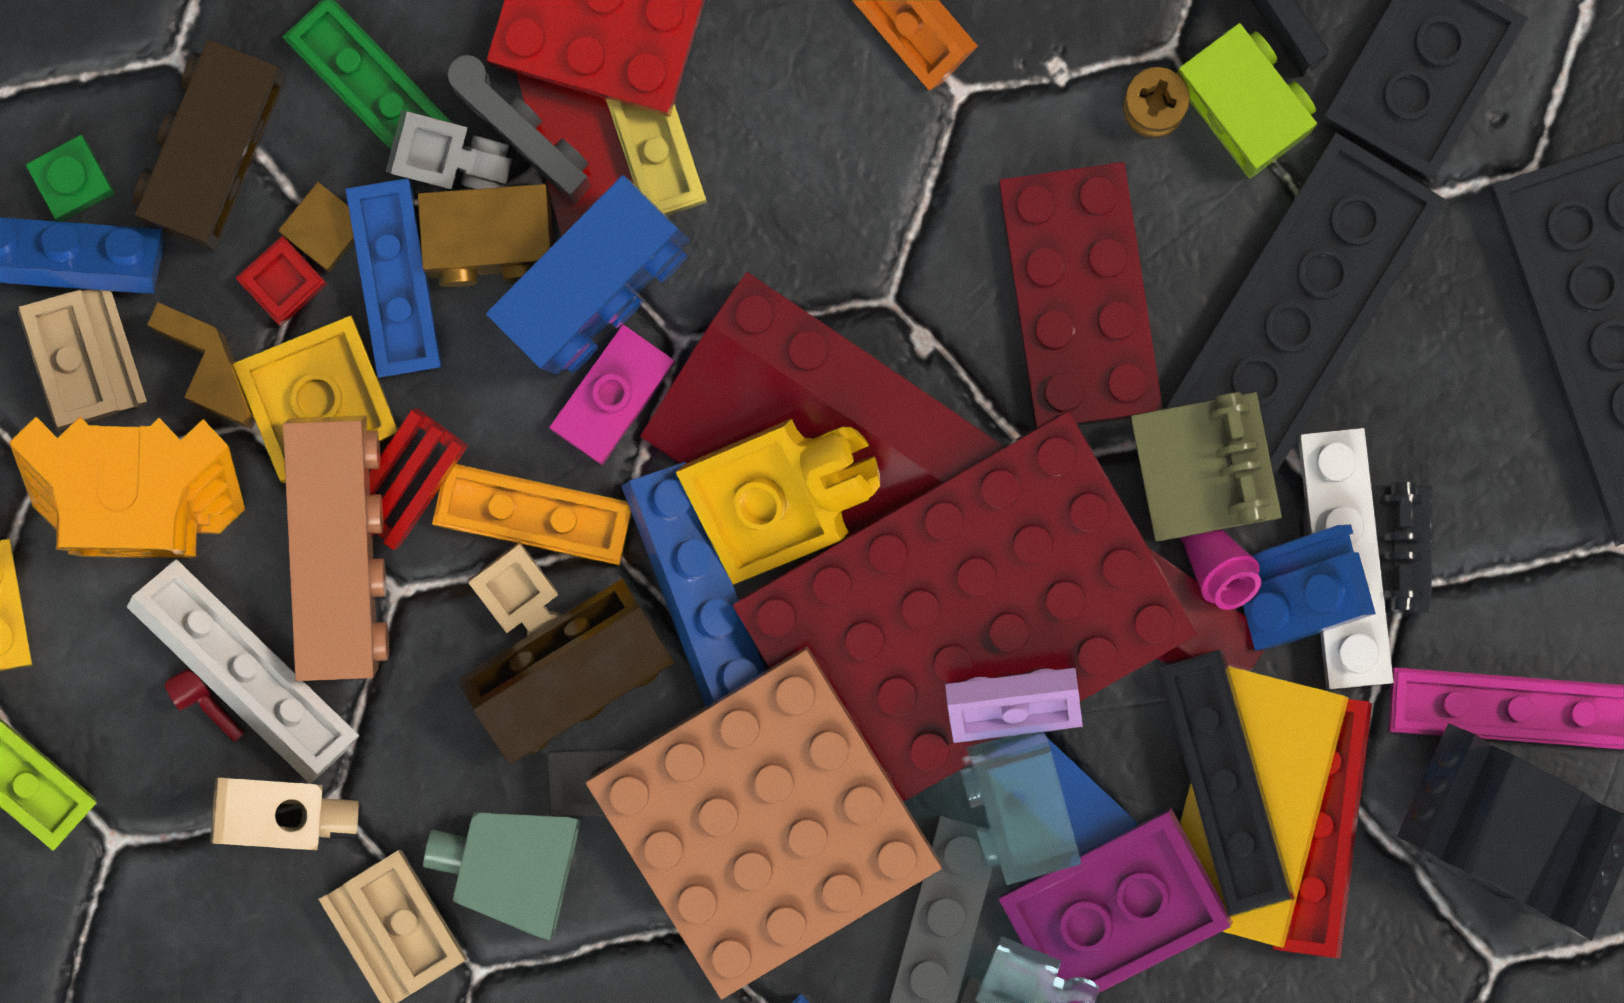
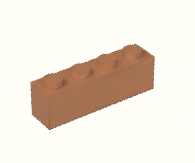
[283,415,389,681]

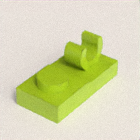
[0,718,97,851]

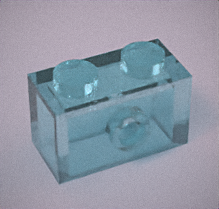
[960,732,1082,885]

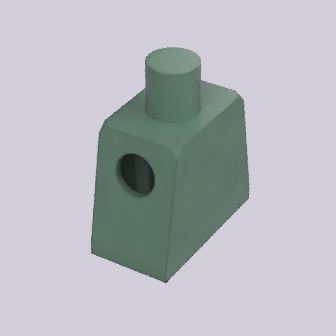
[423,812,581,940]

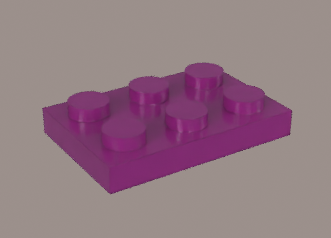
[999,808,1233,1003]

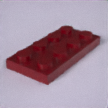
[998,162,1163,428]

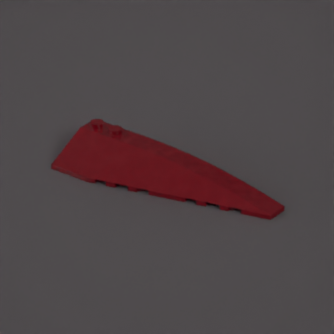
[640,271,1264,672]

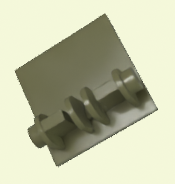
[1130,392,1282,542]

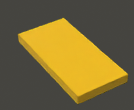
[1180,666,1349,948]

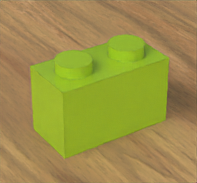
[1177,23,1317,179]

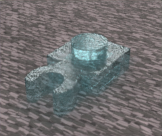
[976,936,1100,1003]

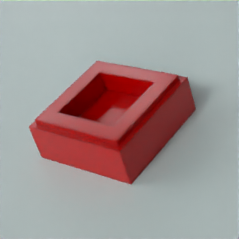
[236,235,328,327]

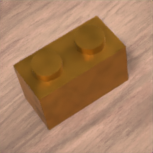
[418,184,554,287]

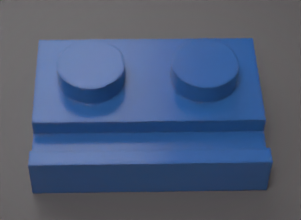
[1243,524,1376,651]

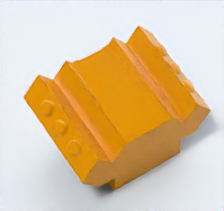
[9,416,245,559]

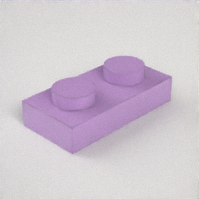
[945,668,1083,743]

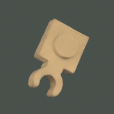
[468,541,563,636]

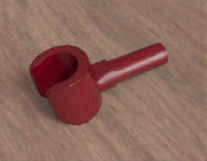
[165,669,245,742]

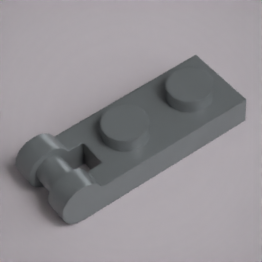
[448,55,591,205]

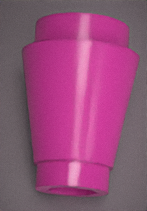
[1180,529,1261,610]

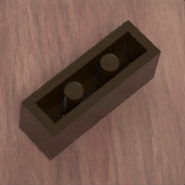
[132,39,286,252]
[458,578,674,765]

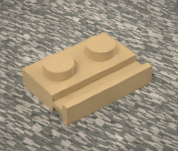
[18,289,147,432]
[318,850,468,1003]

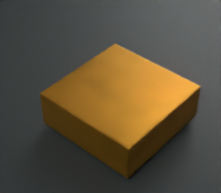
[278,182,355,273]

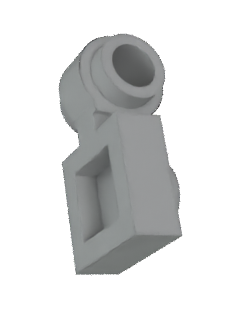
[386,110,513,189]

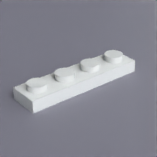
[1298,428,1394,690]
[127,559,359,784]

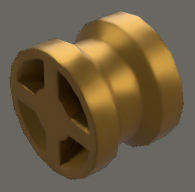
[1122,67,1190,138]

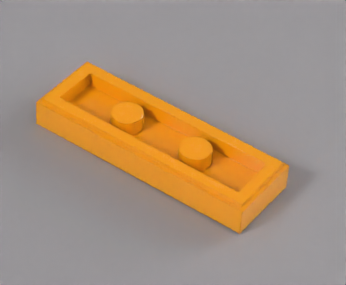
[432,464,632,566]

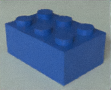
[486,175,691,375]

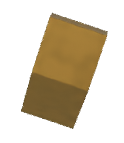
[147,302,255,430]

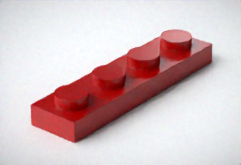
[1272,699,1372,959]

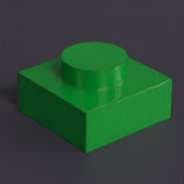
[26,135,115,222]

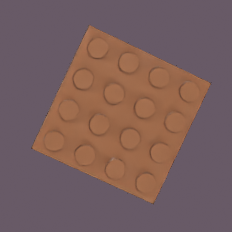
[585,646,942,1000]

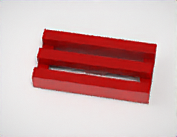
[369,408,469,550]

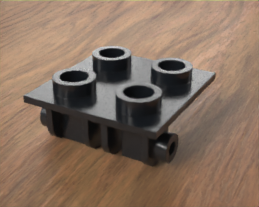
[1303,482,1432,613]

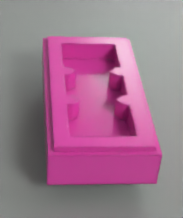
[549,324,675,466]

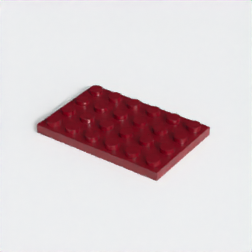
[733,409,1198,802]

